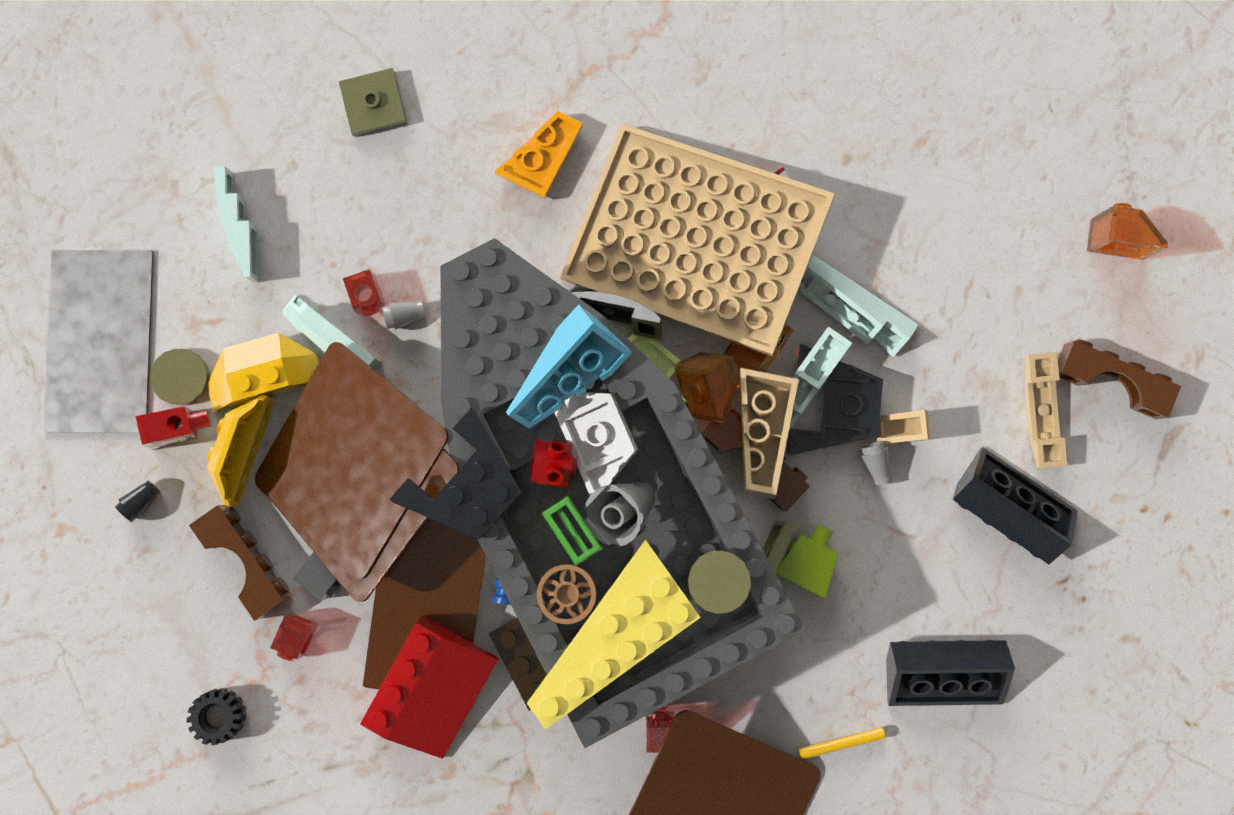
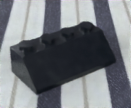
[952,447,1078,565]
[886,640,1015,706]

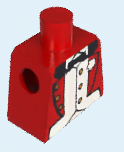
[135,406,212,450]

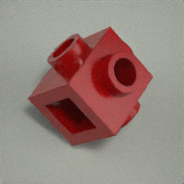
[530,439,577,487]

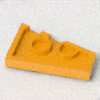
[494,111,583,199]

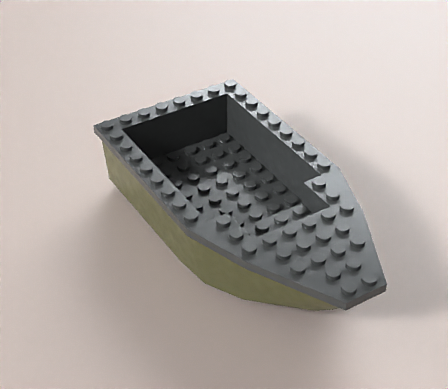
[440,238,805,748]

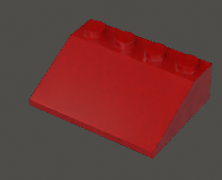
[360,615,499,759]

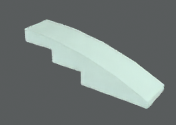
[214,166,258,282]
[789,327,852,430]

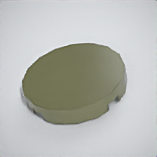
[150,349,210,405]
[688,550,751,614]

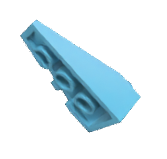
[506,305,632,429]

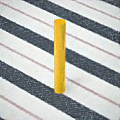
[798,727,885,760]

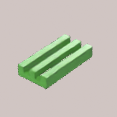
[542,496,602,566]

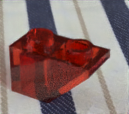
[645,707,675,753]

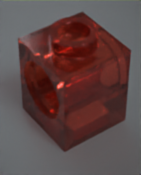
[342,269,386,316]
[270,613,318,661]

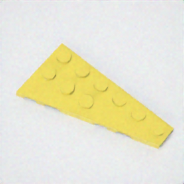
[527,540,700,730]

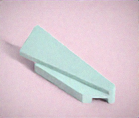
[800,254,918,357]
[283,295,380,369]

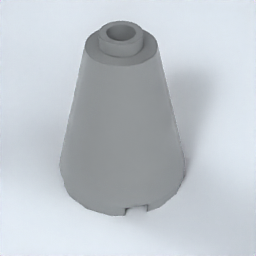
[585,482,655,546]

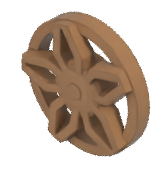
[537,564,596,624]

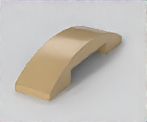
[1025,352,1068,469]

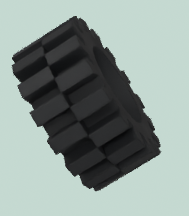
[186,688,246,745]

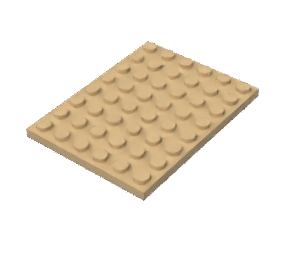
[560,124,835,356]

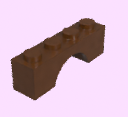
[1058,339,1181,420]
[701,407,810,512]
[189,505,291,621]

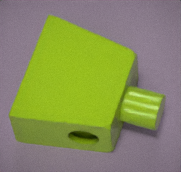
[775,524,838,598]

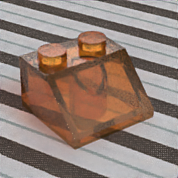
[1087,203,1168,260]
[674,352,740,424]

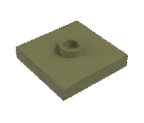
[339,68,407,137]
[763,520,796,573]

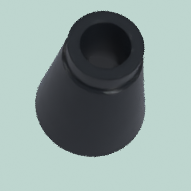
[115,480,161,523]

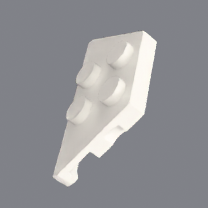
[555,392,638,495]

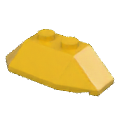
[207,333,320,412]
[207,395,276,507]

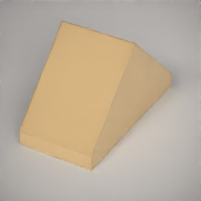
[877,410,931,444]

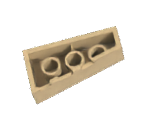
[739,368,799,499]

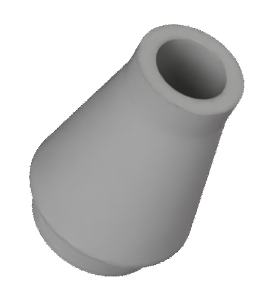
[382,301,425,330]
[860,441,892,485]

